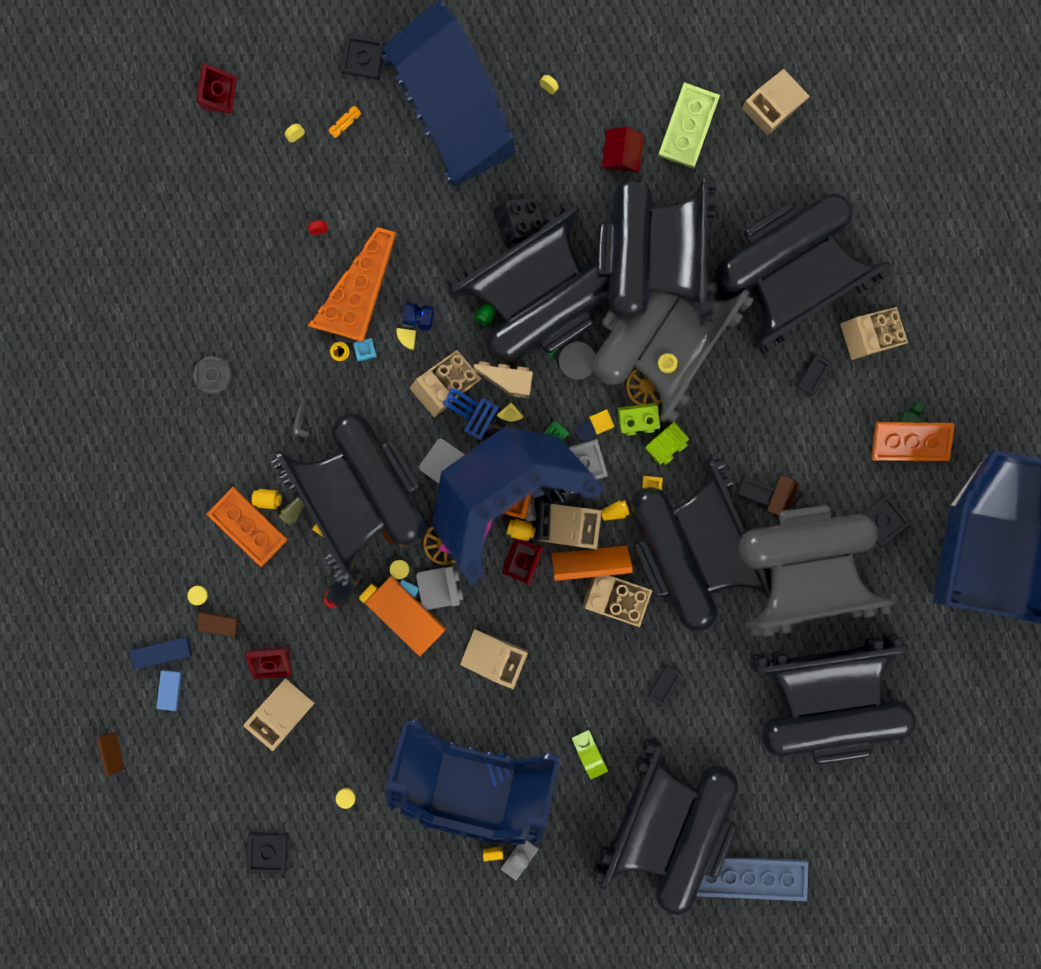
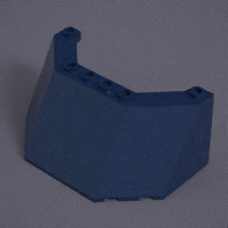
[381,0,515,187]
[431,427,604,584]
[386,720,560,845]

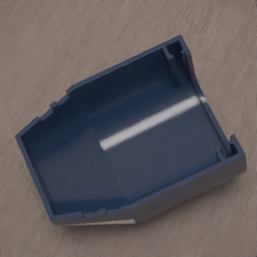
[932,450,1041,624]

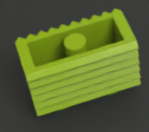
[644,422,689,465]

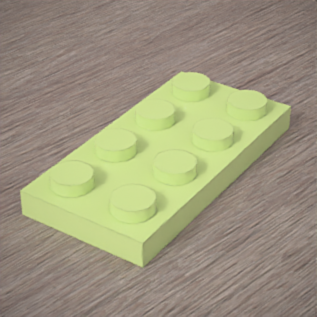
[658,83,720,169]

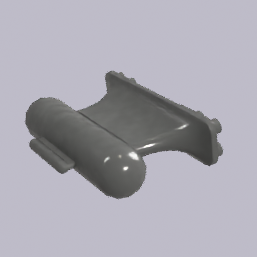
[592,289,754,424]
[738,505,894,636]

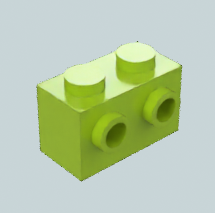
[617,403,660,435]

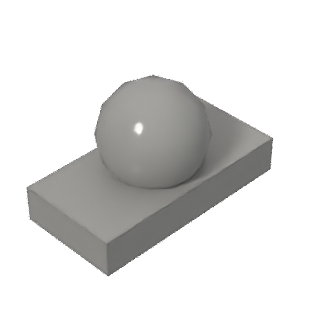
[501,841,539,880]

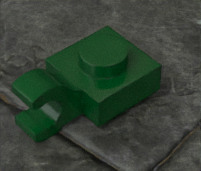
[899,402,924,423]

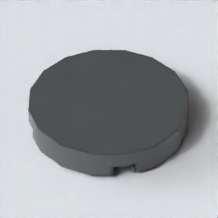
[559,342,596,380]
[193,356,232,394]

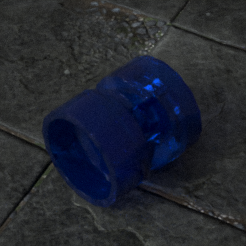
[403,302,434,331]

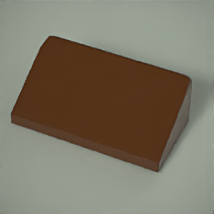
[768,476,799,516]
[198,612,239,637]
[96,732,125,776]

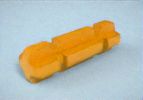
[328,106,361,138]

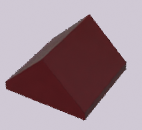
[196,63,237,114]
[602,126,644,173]
[502,538,543,585]
[245,646,292,679]

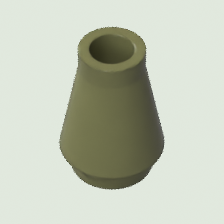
[278,497,305,526]

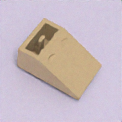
[742,69,810,136]
[840,307,908,360]
[410,350,481,417]
[474,362,533,398]
[538,504,602,549]
[583,575,652,627]
[460,629,528,689]
[243,678,314,751]

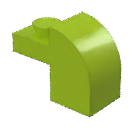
[572,730,608,779]

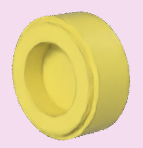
[539,75,559,94]
[285,124,305,142]
[658,353,678,374]
[390,560,409,579]
[188,586,208,605]
[336,788,356,809]

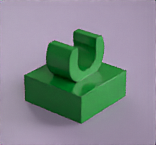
[543,421,569,441]

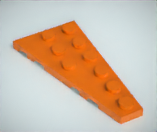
[308,227,397,343]

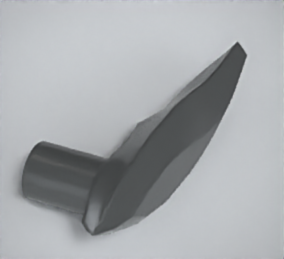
[292,402,309,439]

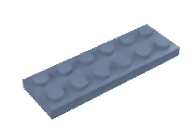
[696,857,808,901]

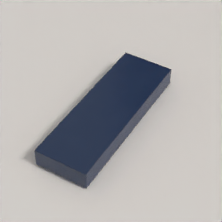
[130,637,192,669]

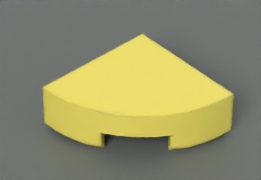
[397,328,416,350]
[497,403,523,422]

